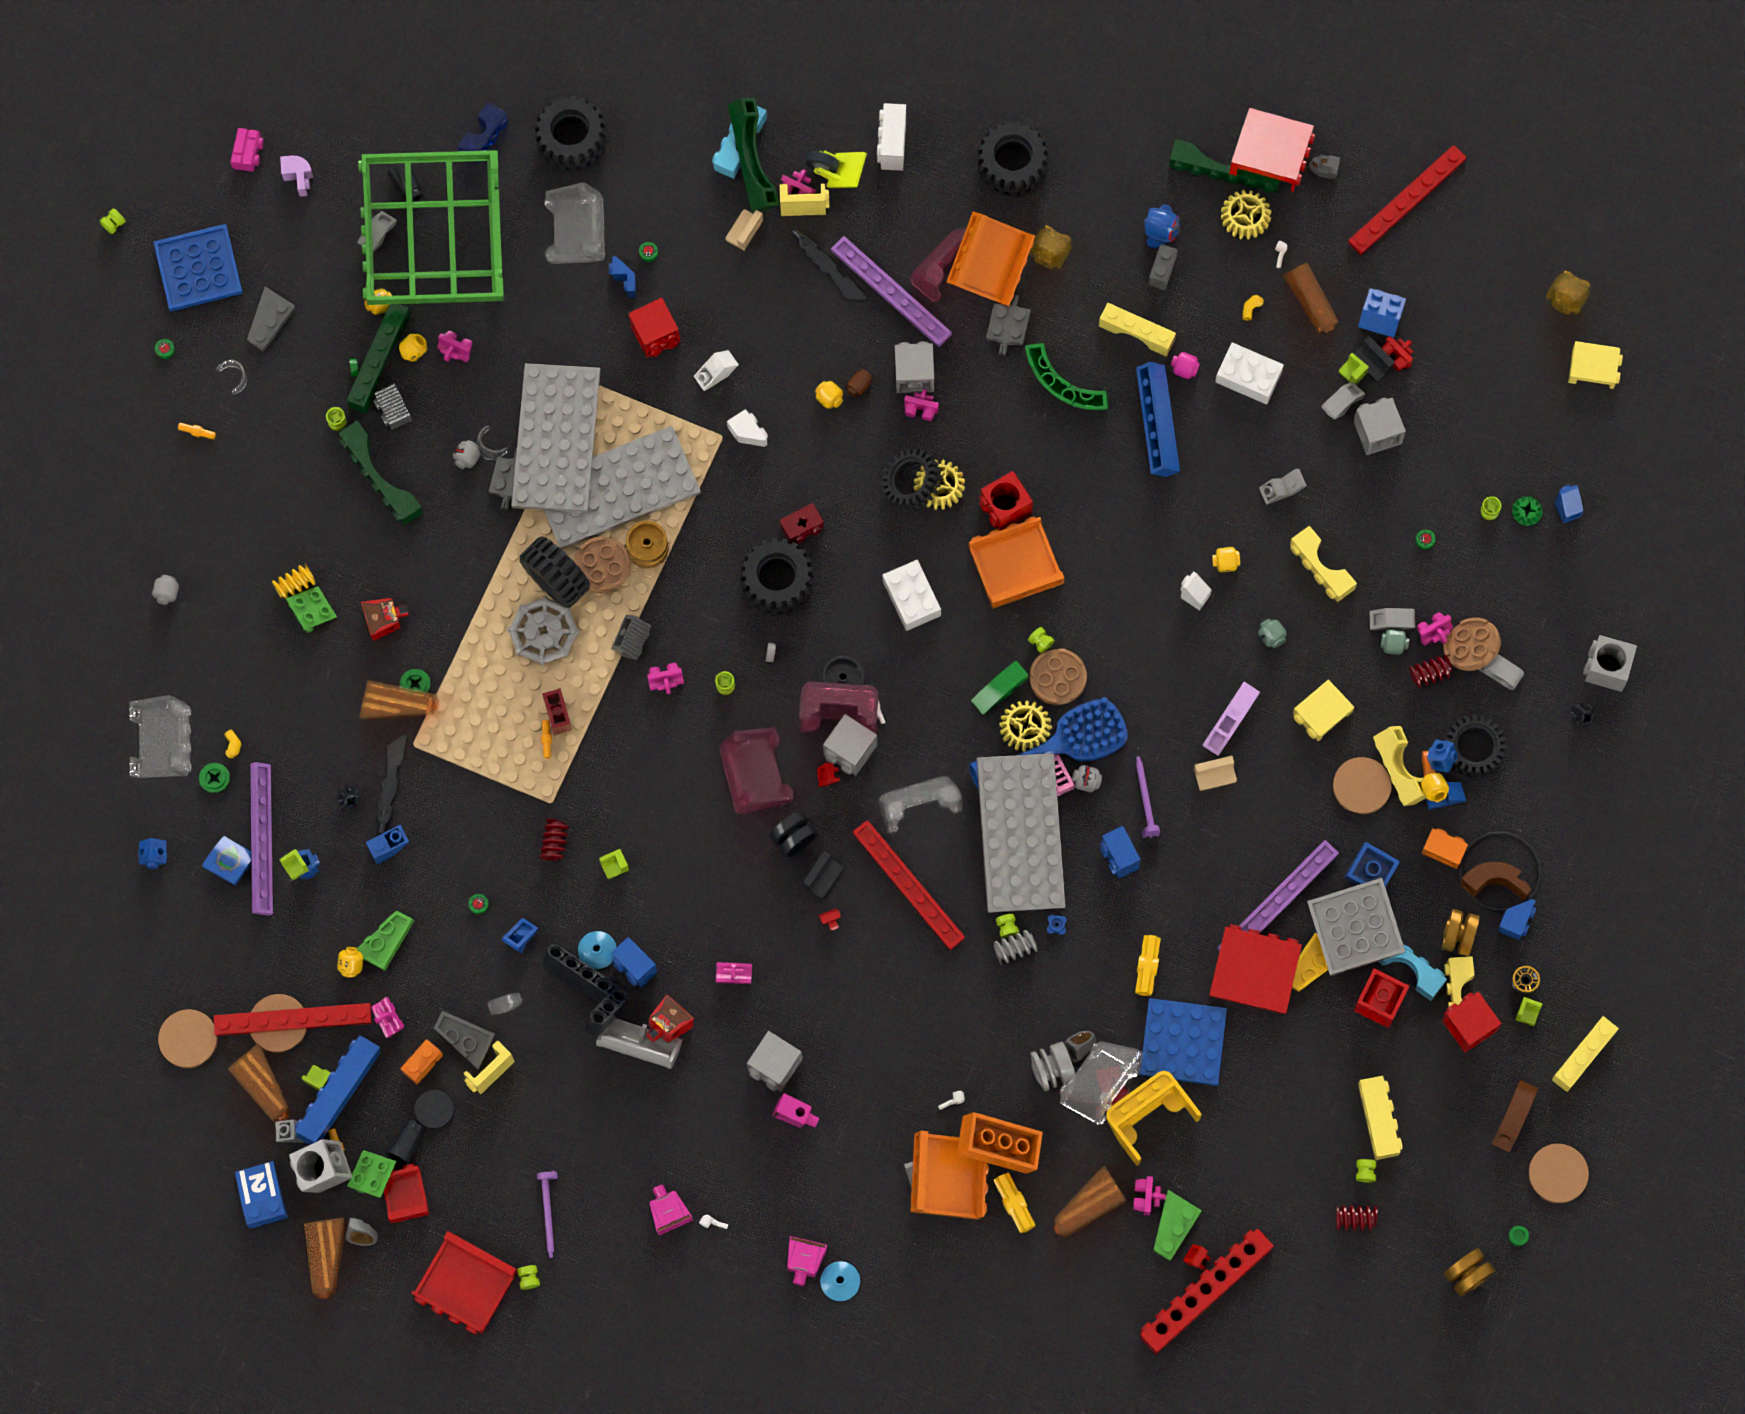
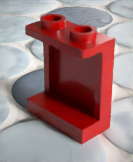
[384,1164,430,1224]

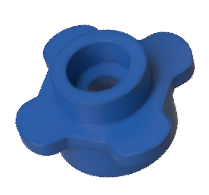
[1047,915,1067,935]

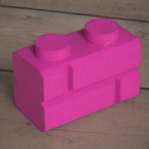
[230,128,264,172]

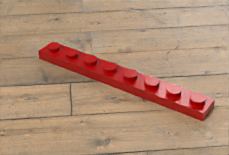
[1348,145,1467,255]
[852,820,965,950]
[214,1003,372,1036]

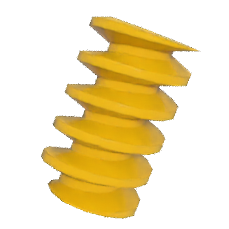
[272,564,315,599]

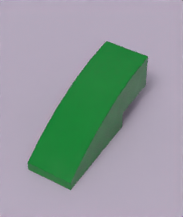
[971,661,1028,716]

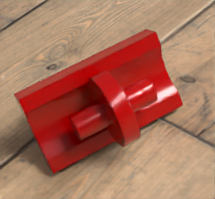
[1382,336,1413,371]

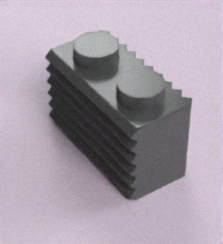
[1148,244,1177,290]
[373,383,412,430]
[611,615,651,660]

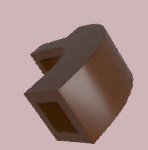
[1460,862,1532,901]
[1492,1080,1538,1152]

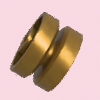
[626,521,669,569]
[1442,909,1479,957]
[1443,1248,1495,1297]

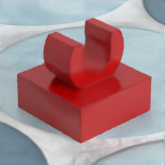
[817,763,840,787]
[818,908,841,931]
[1183,1244,1210,1269]

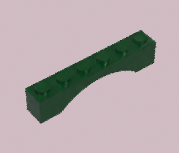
[727,97,779,212]
[1169,139,1280,192]
[347,304,411,414]
[339,421,423,526]

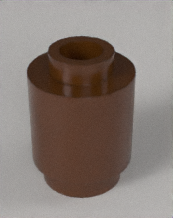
[846,369,873,397]

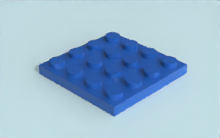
[153,224,243,312]
[1140,998,1227,1086]

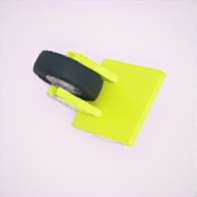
[805,151,867,188]

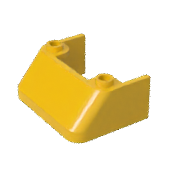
[1106,1071,1202,1166]

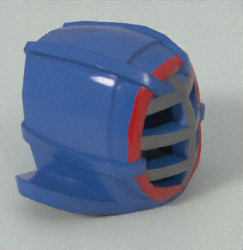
[1145,204,1180,248]

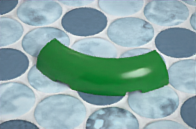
[1025,343,1109,410]

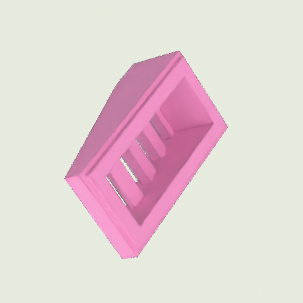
[1054,755,1075,796]

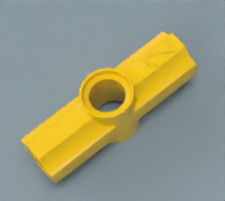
[1135,935,1161,996]
[994,1173,1035,1234]

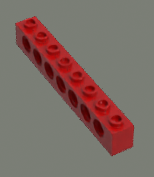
[1140,1228,1274,1354]

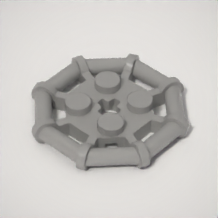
[508,596,580,666]

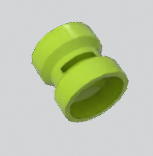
[100,208,126,234]
[326,407,347,431]
[1480,496,1501,520]
[1028,627,1055,654]
[715,671,735,695]
[996,914,1019,939]
[1356,1159,1376,1183]
[517,1265,540,1290]

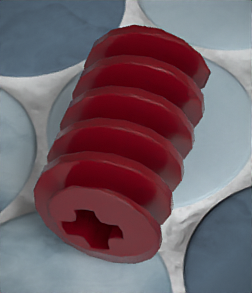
[1409,654,1452,688]
[539,818,569,861]
[1336,1205,1377,1231]

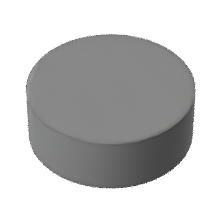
[765,643,776,662]

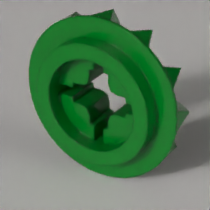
[1512,496,1542,526]
[400,669,430,699]
[199,763,230,793]

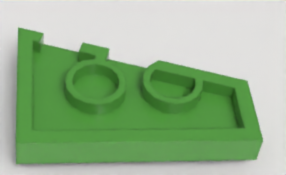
[357,911,414,971]
[1153,1190,1202,1261]

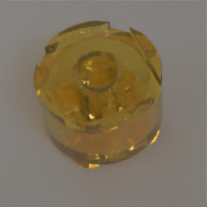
[1029,226,1072,270]
[1546,271,1590,315]

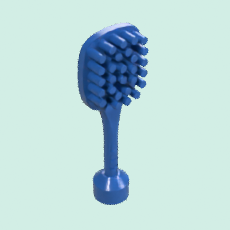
[969,697,1128,790]

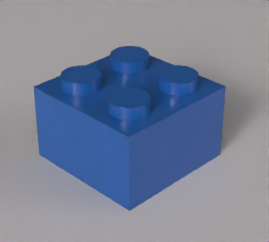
[1358,288,1406,337]
[1099,826,1141,879]
[1344,842,1400,887]
[612,937,658,989]

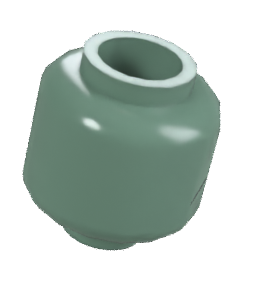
[1258,619,1287,648]
[1381,629,1409,655]

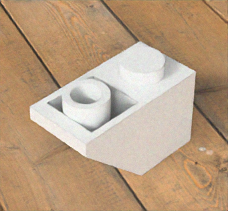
[694,350,739,391]
[727,409,768,447]
[1180,571,1211,610]

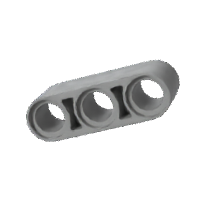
[1478,654,1524,690]

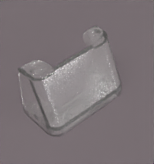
[544,182,605,264]
[879,776,962,833]
[1059,1041,1143,1126]

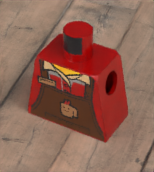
[361,598,409,641]
[646,995,694,1043]

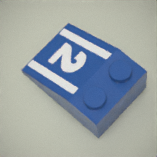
[235,1161,288,1229]

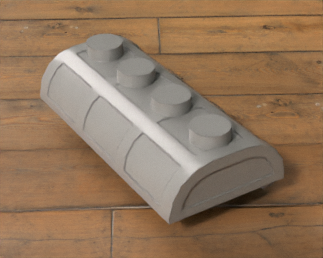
[596,1019,683,1069]

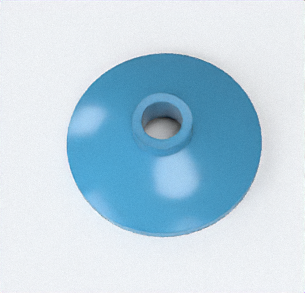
[578,931,617,970]
[820,1261,860,1301]

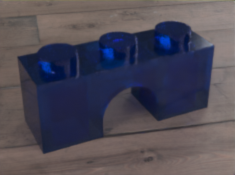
[458,102,508,164]

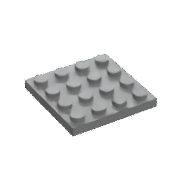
[1307,878,1406,976]

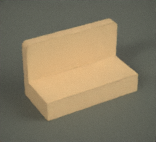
[726,209,763,250]
[1194,756,1237,791]

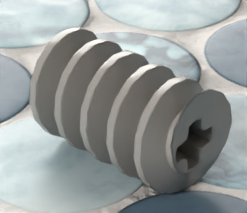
[994,930,1038,965]

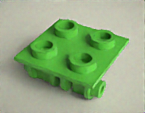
[286,586,337,633]
[347,1150,396,1198]

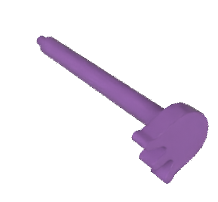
[1136,757,1160,838]
[537,1171,557,1258]

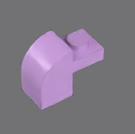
[280,156,313,197]

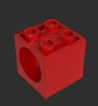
[628,298,680,358]
[979,471,1033,531]
[1354,969,1409,1028]
[1442,992,1502,1053]

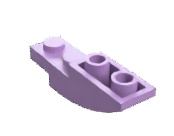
[1202,682,1260,756]

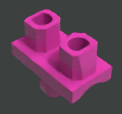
[781,169,816,195]
[437,331,472,363]
[904,389,939,422]
[1417,612,1453,646]
[647,663,684,694]
[716,962,752,984]
[371,997,404,1038]
[1133,1176,1166,1215]

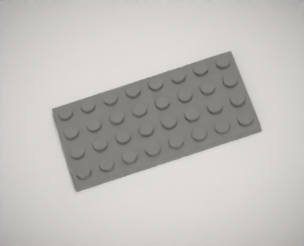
[512,363,601,513]
[544,426,701,550]
[976,753,1065,913]

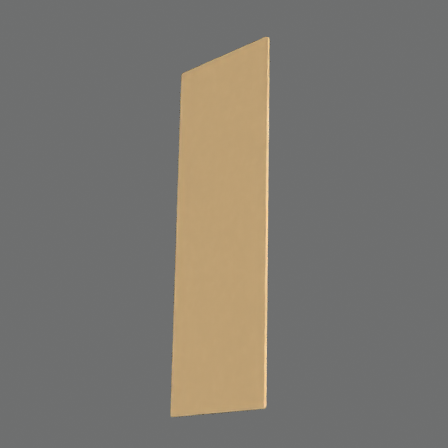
[413,386,723,804]

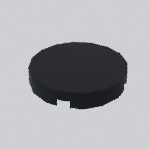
[415,1090,454,1129]

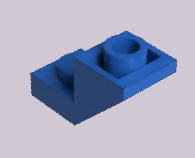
[609,256,636,298]

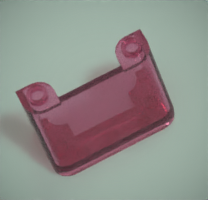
[911,228,966,303]
[799,682,879,735]
[721,727,793,814]

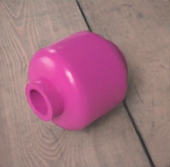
[1171,352,1200,379]

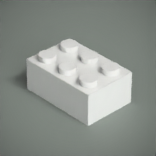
[877,103,906,171]
[1216,343,1284,404]
[883,560,941,631]

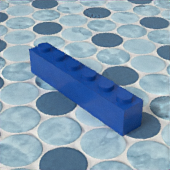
[1136,362,1180,477]
[295,1036,380,1145]

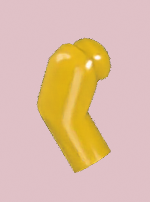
[1242,295,1264,321]
[224,730,241,758]

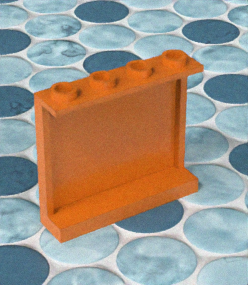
[947,212,1035,306]
[969,517,1064,609]
[910,1131,989,1219]

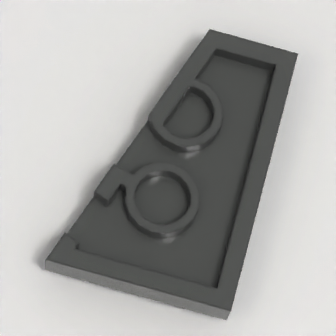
[247,287,296,352]
[434,1011,496,1070]

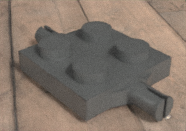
[986,294,1031,356]
[489,448,517,511]

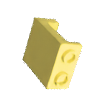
[780,184,829,216]
[1568,341,1623,389]
[1293,679,1354,741]
[464,1040,515,1094]

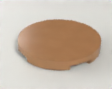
[574,537,631,593]
[1443,618,1501,671]
[1030,648,1087,705]
[1333,757,1391,815]
[250,994,307,1053]
[158,1009,218,1068]
[1528,1144,1589,1203]

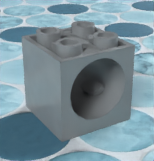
[895,342,934,393]
[1354,398,1406,455]
[1583,635,1637,692]
[823,714,877,776]
[747,1031,802,1092]
[289,1139,353,1193]

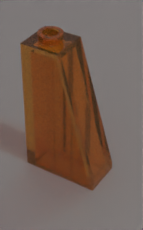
[1283,262,1338,333]
[359,680,439,720]
[228,1044,291,1125]
[1053,1166,1125,1239]
[304,1218,346,1299]

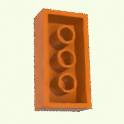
[957,1112,1043,1174]

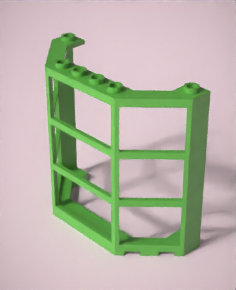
[358,150,503,305]

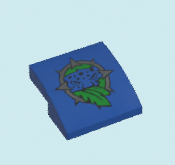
[202,836,252,886]

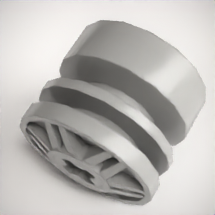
[1030,1041,1076,1091]

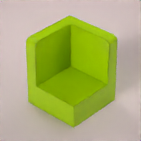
[1339,353,1369,385]
[279,849,309,881]
[599,849,629,879]
[1515,997,1542,1027]
[301,1065,331,1091]

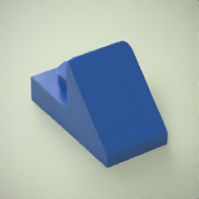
[1425,782,1466,810]
[502,918,538,953]

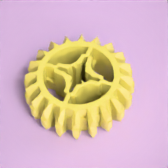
[1221,190,1271,240]
[914,459,965,510]
[1000,701,1052,752]

